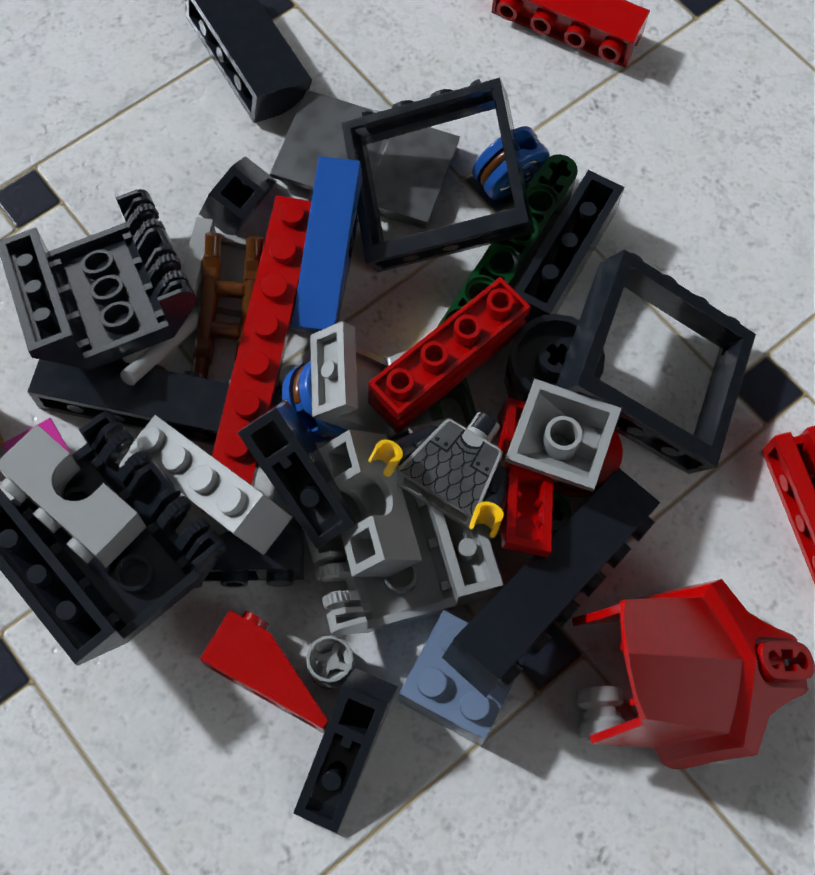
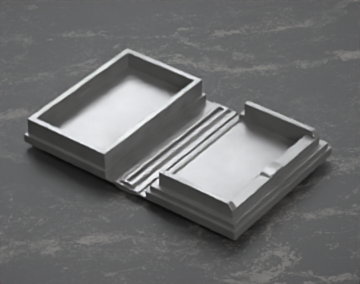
[270,90,460,229]

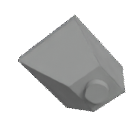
[505,379,621,492]

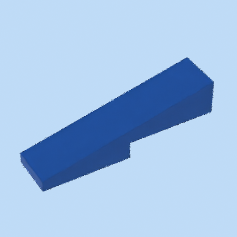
[292,156,363,333]

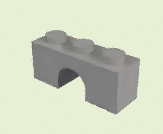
[0,424,146,568]
[319,429,422,577]

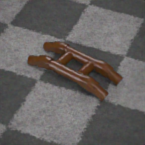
[191,233,263,377]

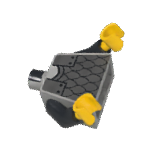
[368,412,508,538]

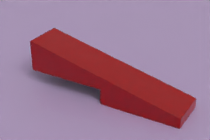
[497,397,553,557]

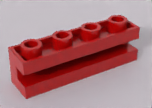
[491,0,650,68]
[368,277,531,434]
[761,426,815,584]

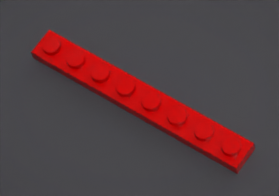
[199,195,311,514]

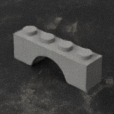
[129,415,292,555]

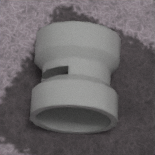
[306,635,354,690]
[576,686,626,740]

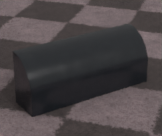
[185,0,312,123]

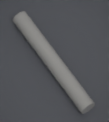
[121,305,200,385]

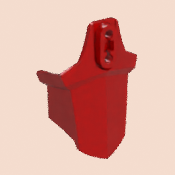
[572,579,815,769]

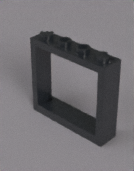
[341,77,535,273]
[556,249,756,474]

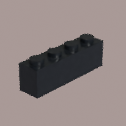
[515,170,625,324]

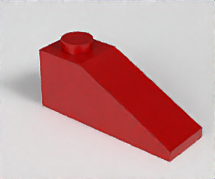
[200,610,328,734]

